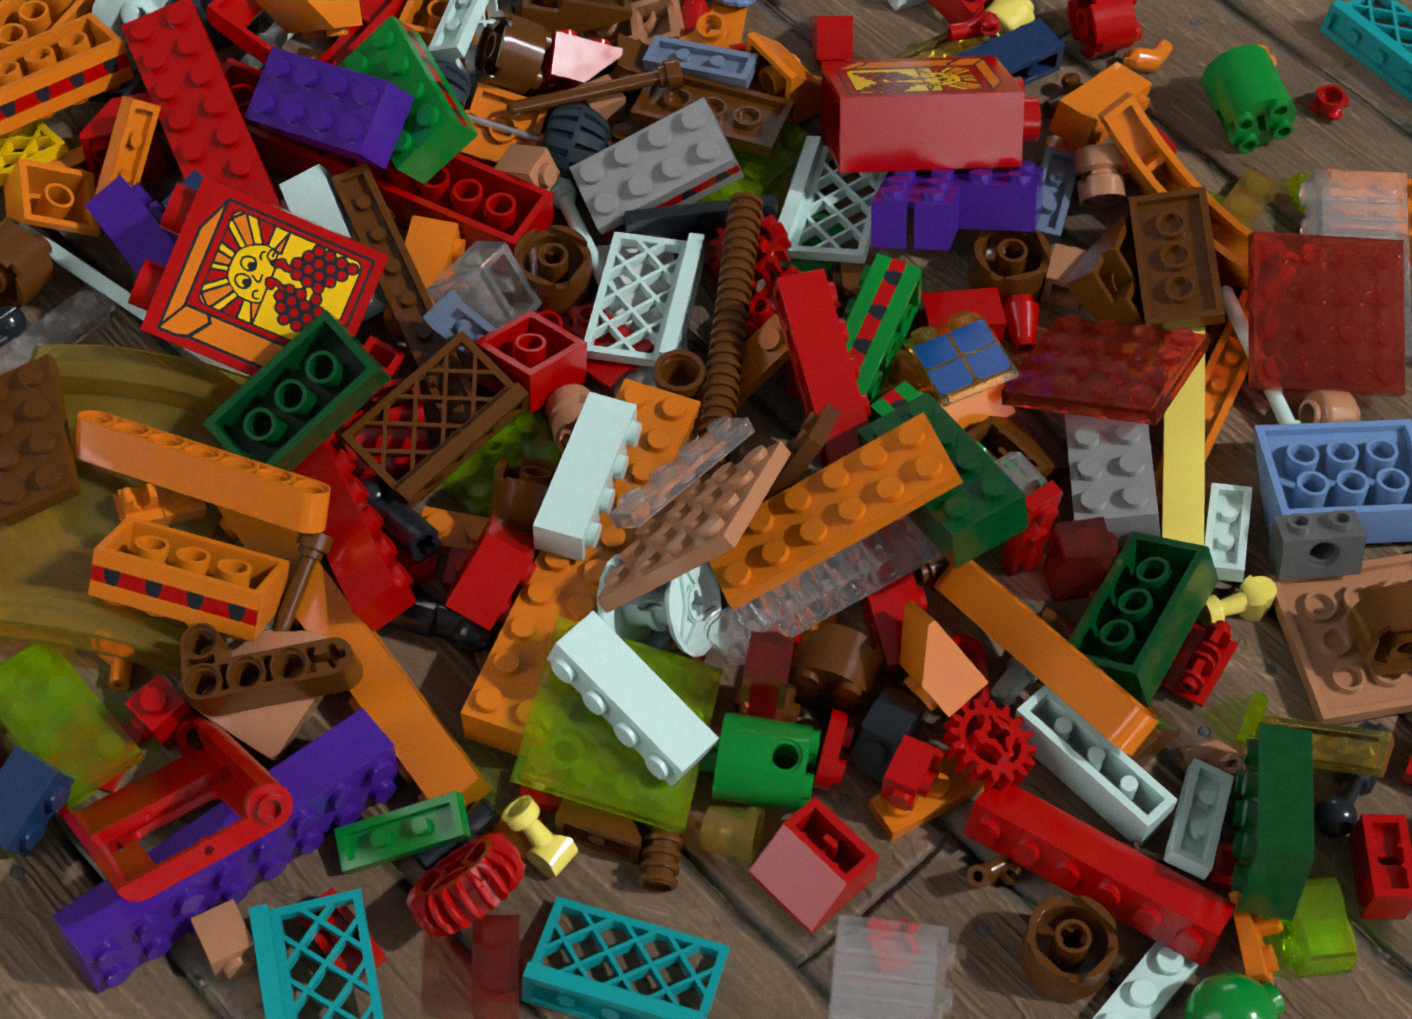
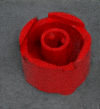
[1067,0,1142,58]

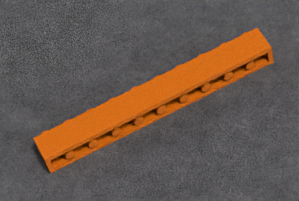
[214,504,493,811]

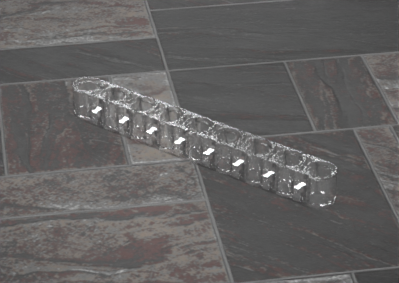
[704,452,1048,667]

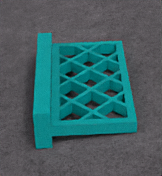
[1319,0,1412,102]
[249,888,385,1019]
[521,896,730,1019]

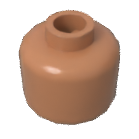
[1298,389,1361,423]

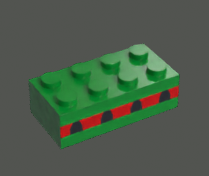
[339,15,479,184]
[843,253,922,418]

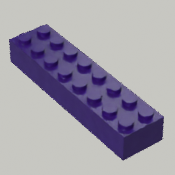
[53,708,400,994]

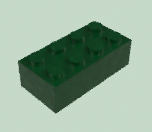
[203,309,392,472]
[857,392,1028,569]
[1068,531,1219,706]
[1231,722,1314,921]

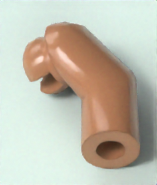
[1177,740,1244,776]

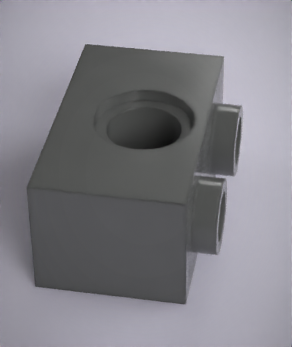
[1268,510,1367,581]

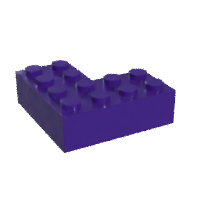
[871,161,1044,251]

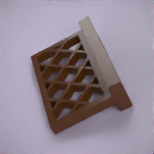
[341,331,529,509]

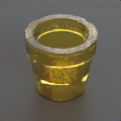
[700,805,765,866]

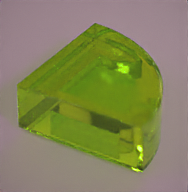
[1236,690,1269,743]

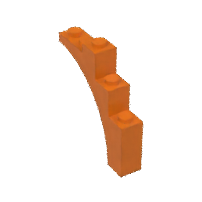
[1097,92,1291,297]

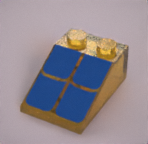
[903,310,1019,407]

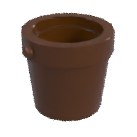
[654,349,705,401]

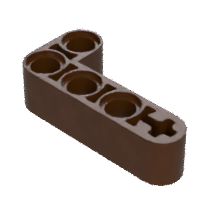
[180,623,363,716]

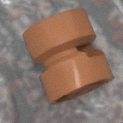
[1074,143,1127,208]
[545,384,592,453]

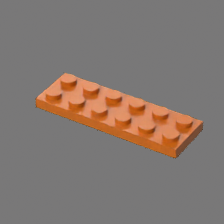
[709,412,963,611]

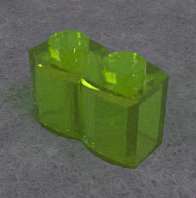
[1280,877,1358,978]

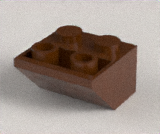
[967,415,1070,497]

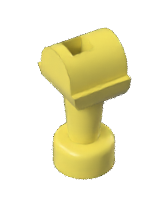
[1198,575,1277,627]
[502,795,578,879]

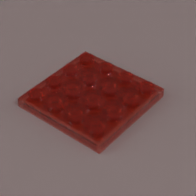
[1248,231,1406,397]
[1001,316,1208,426]

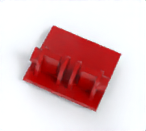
[1160,620,1239,708]

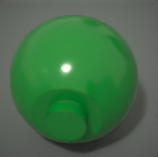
[1184,972,1285,1019]

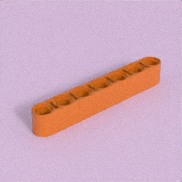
[73,410,331,534]
[933,560,1159,756]

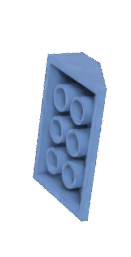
[1253,419,1412,544]

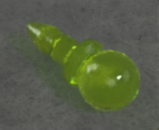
[1287,172,1317,216]

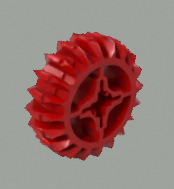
[406,833,526,937]

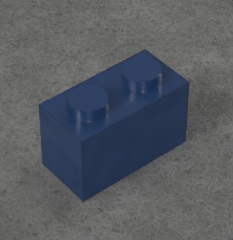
[0,745,75,857]

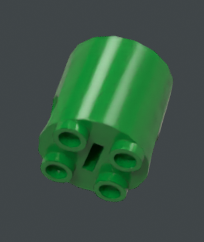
[1201,45,1297,153]
[699,712,821,812]

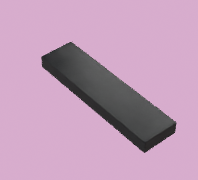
[624,195,778,240]

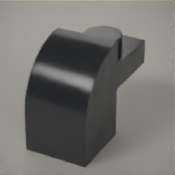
[846,682,930,783]

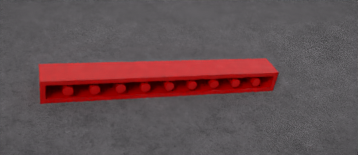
[772,268,927,676]

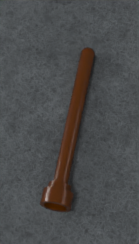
[506,58,684,116]
[272,532,334,631]

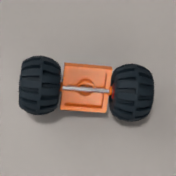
[435,60,610,194]

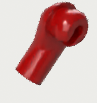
[946,11,1000,42]

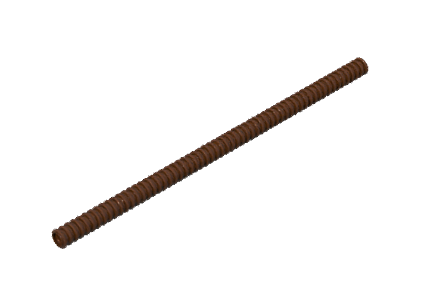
[638,192,763,893]

